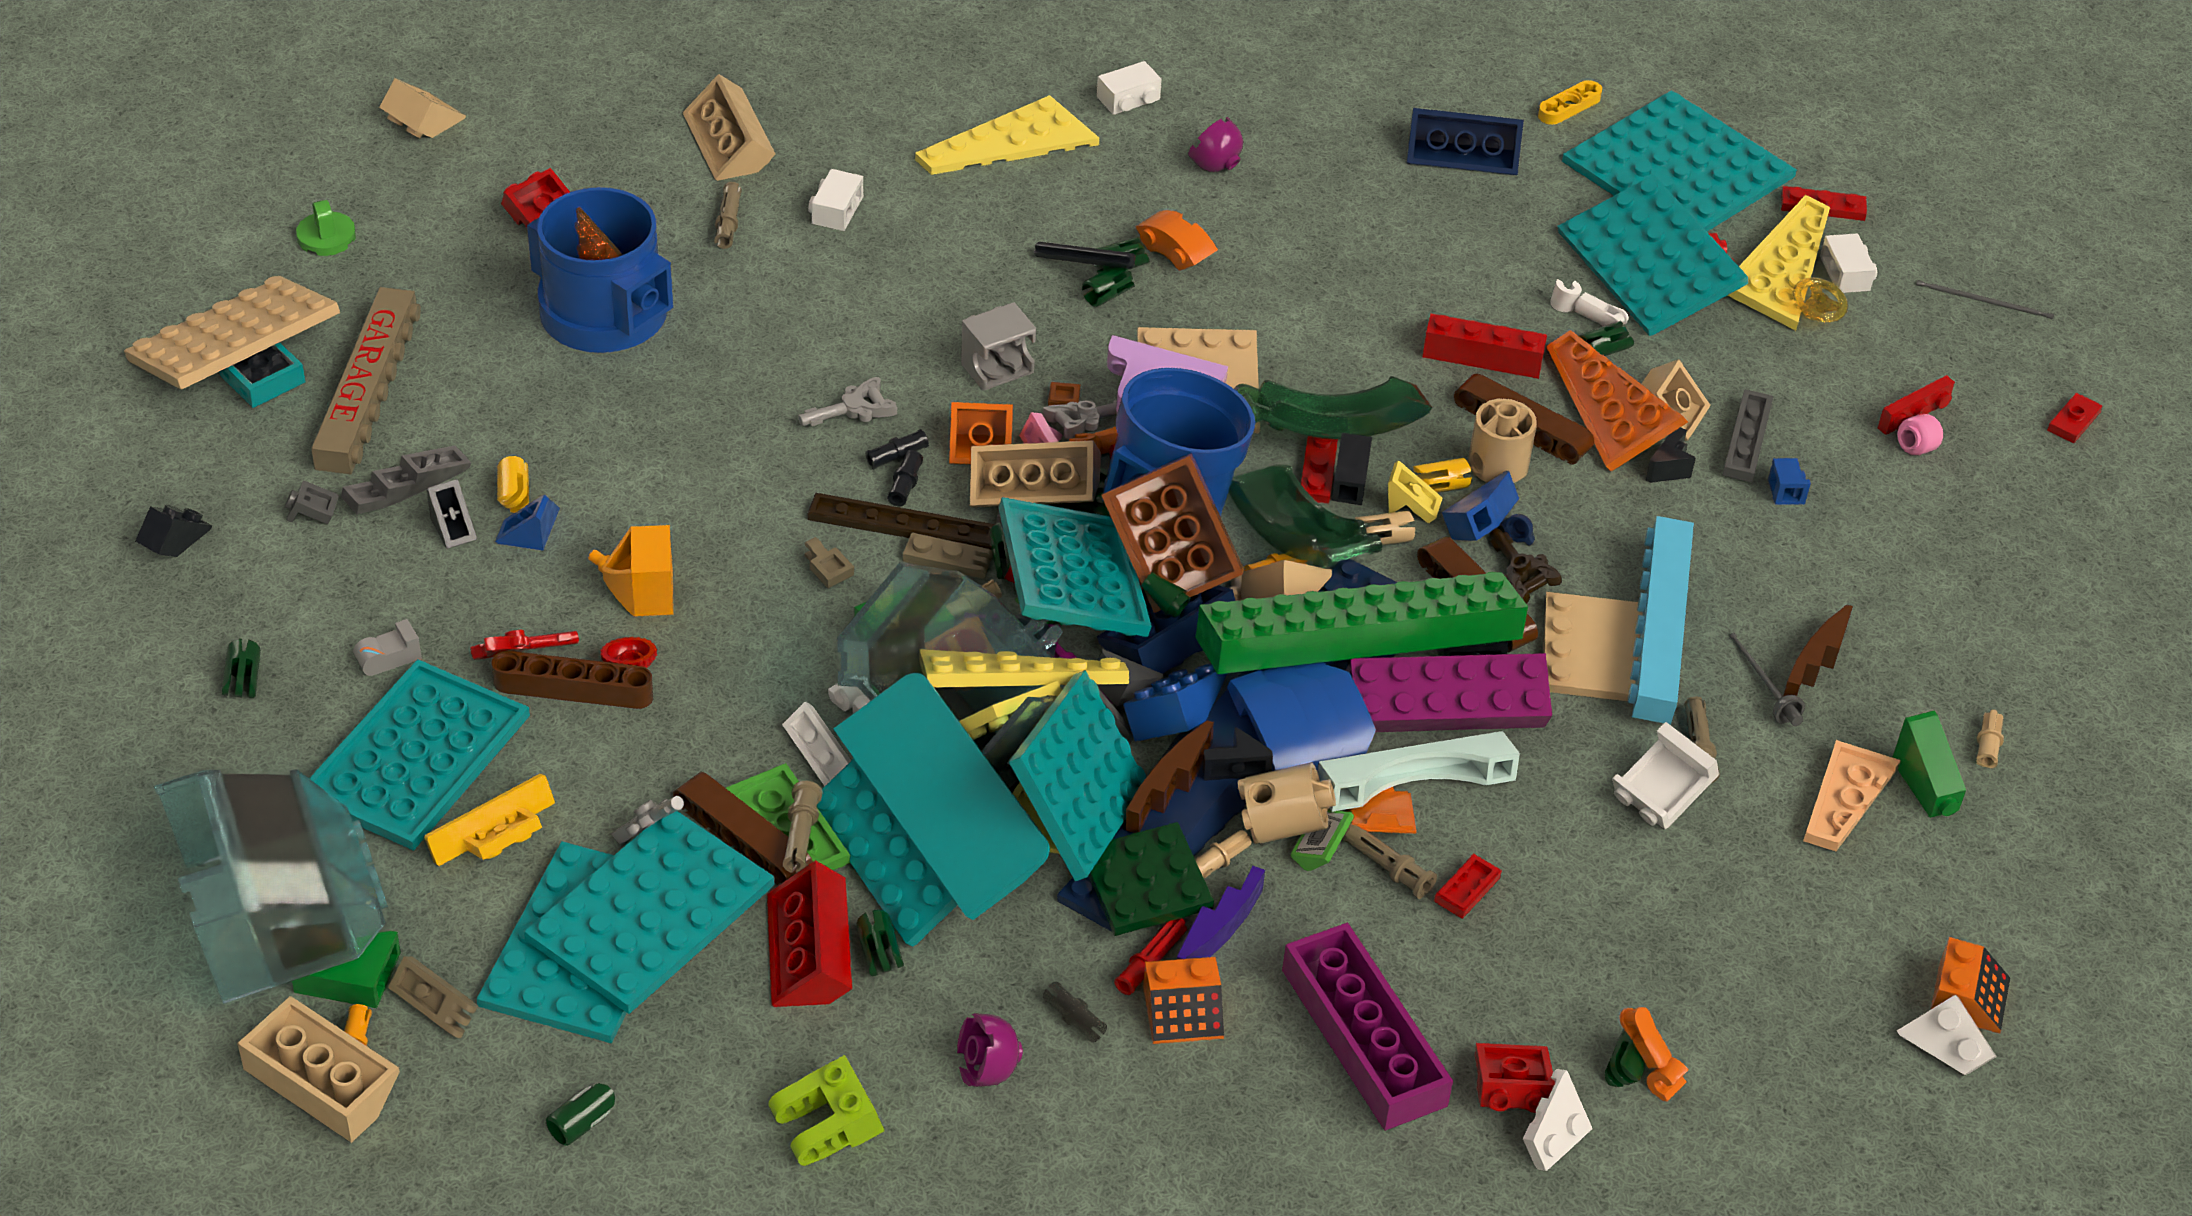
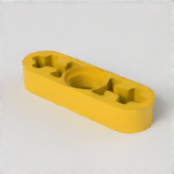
[1538,80,1602,125]

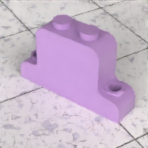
[1107,335,1228,412]

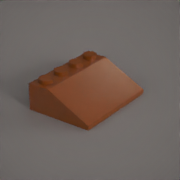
[1101,453,1244,613]

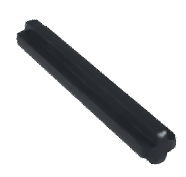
[1034,242,1136,269]

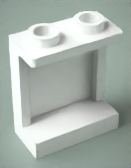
[1612,722,1719,830]

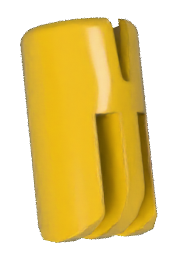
[497,456,529,513]
[1413,458,1472,493]

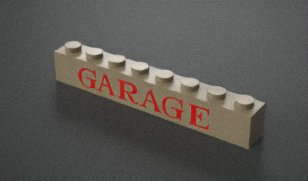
[311,287,421,474]

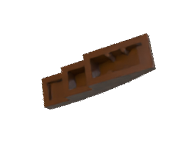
[1783,605,1853,696]
[1126,720,1214,833]

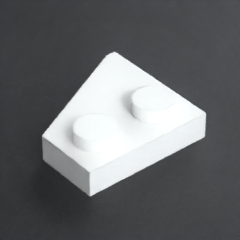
[1897,995,1997,1075]
[1523,1069,1592,1171]

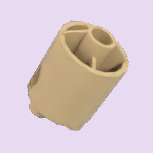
[1468,398,1537,483]
[1238,762,1336,844]

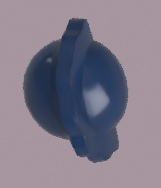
[1500,514,1535,545]

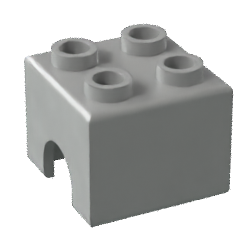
[961,302,1036,391]

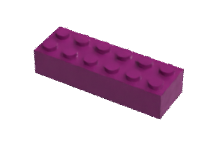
[1345,653,1552,732]
[1282,922,1453,1131]

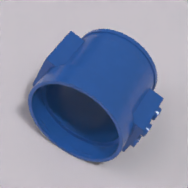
[527,187,673,353]
[1102,368,1255,517]

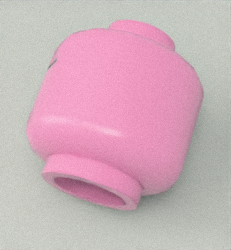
[1897,414,1943,455]

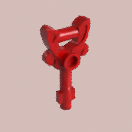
[470,630,579,660]

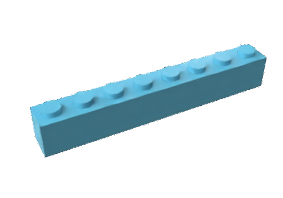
[1628,516,1694,725]

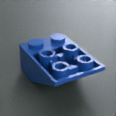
[1123,663,1227,742]

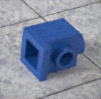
[1768,458,1811,505]

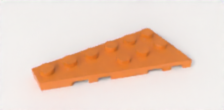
[1546,330,1688,471]

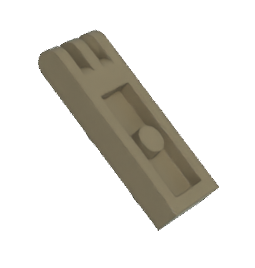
[903,533,993,579]
[388,956,478,1038]

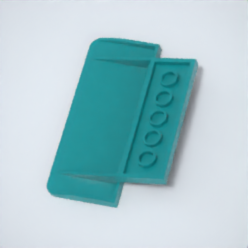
[817,673,1050,947]

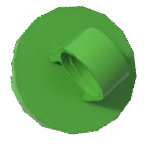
[296,200,356,256]

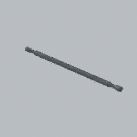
[1916,280,2054,319]

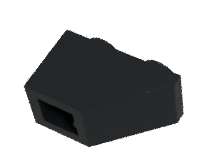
[1332,433,1372,505]
[135,505,212,557]

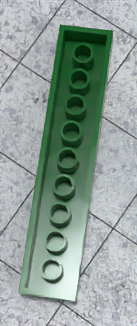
[1196,571,1528,674]

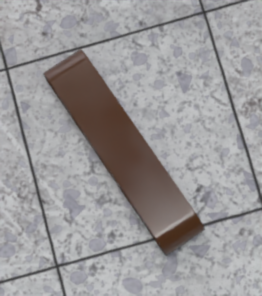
[1454,374,1594,465]
[1417,536,1538,653]
[491,651,653,709]
[673,772,813,885]

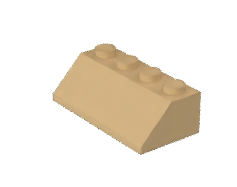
[683,74,775,181]
[970,440,1101,507]
[237,996,400,1143]

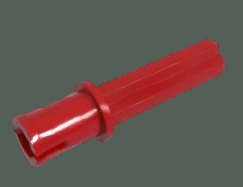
[1114,918,1187,995]

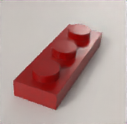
[1781,186,1867,221]
[1877,375,1955,435]
[1299,430,1339,504]

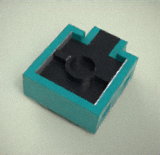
[219,342,306,408]

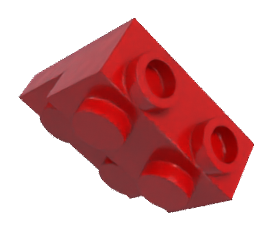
[501,168,570,227]
[1475,1043,1555,1113]

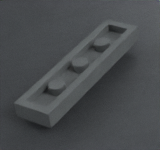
[1722,389,1774,482]

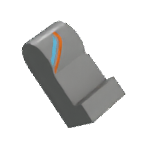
[353,619,422,676]

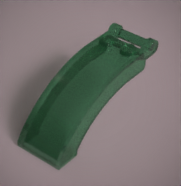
[1234,376,1432,439]
[1228,464,1382,569]

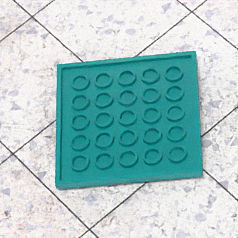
[1562,90,1797,232]

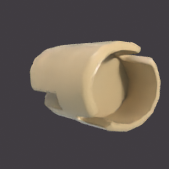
[1355,511,1415,548]

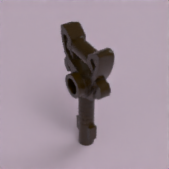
[1489,528,1562,604]

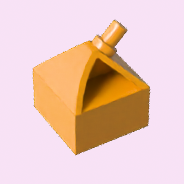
[588,525,673,616]

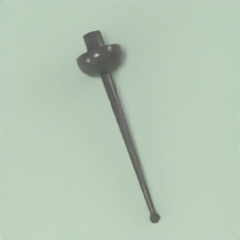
[1730,633,1805,726]

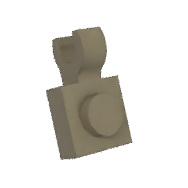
[805,537,854,588]

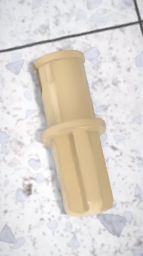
[1976,710,2004,768]
[1195,830,1252,878]

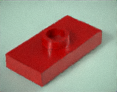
[2047,393,2103,443]
[1434,853,1502,919]

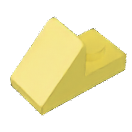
[1388,460,1443,523]

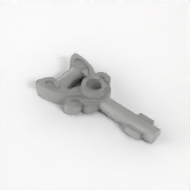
[798,377,897,426]
[1043,400,1117,439]
[611,796,684,844]

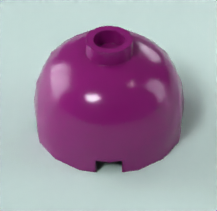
[1188,117,1244,172]
[957,1013,1023,1087]

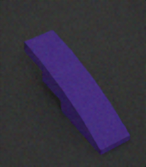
[1176,865,1265,960]

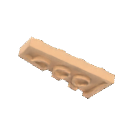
[1803,740,1901,852]

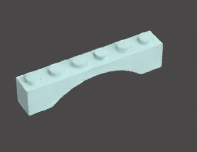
[1318,731,1520,812]

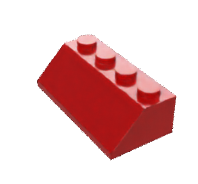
[1422,313,1547,379]
[767,860,852,1007]

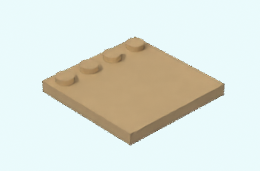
[1137,327,1260,433]
[1543,592,1643,701]

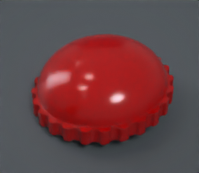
[600,637,657,668]

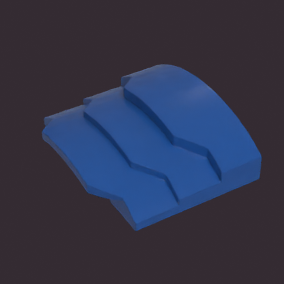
[1227,662,1376,772]

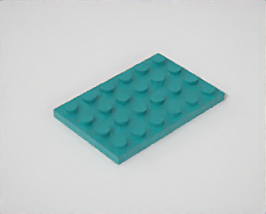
[1557,175,1748,336]
[998,497,1152,637]
[298,659,530,851]
[1009,670,1146,881]
[524,811,775,1014]
[476,841,627,1043]

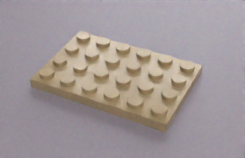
[124,276,340,390]

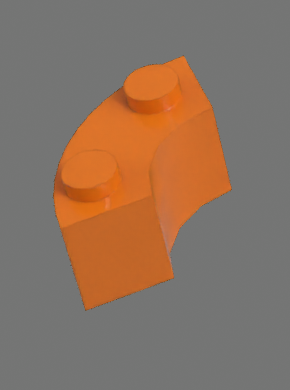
[1136,210,1218,271]

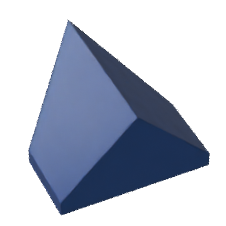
[495,495,560,550]

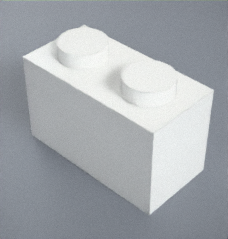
[1097,61,1162,115]
[808,169,863,231]
[1820,233,1877,293]

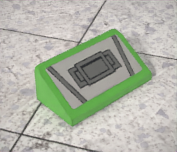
[1291,810,1354,871]

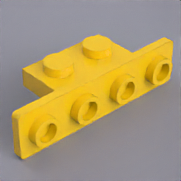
[424,774,555,866]

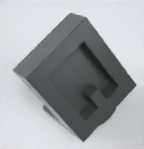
[285,480,339,524]

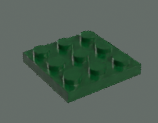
[1088,822,1214,936]

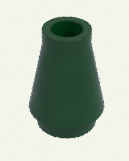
[1141,572,1191,618]

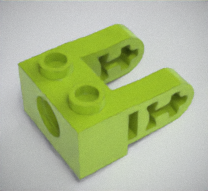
[768,1055,885,1166]

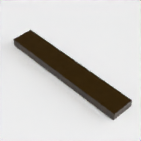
[808,493,995,551]

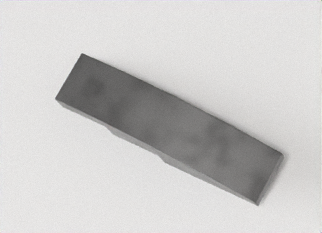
[341,445,471,515]

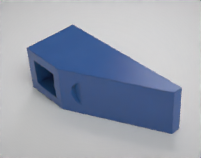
[1442,471,1519,541]

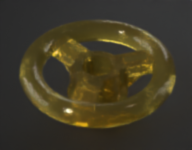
[1793,277,1848,322]

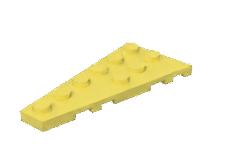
[915,95,1099,175]
[1727,195,1830,331]
[919,649,1129,687]

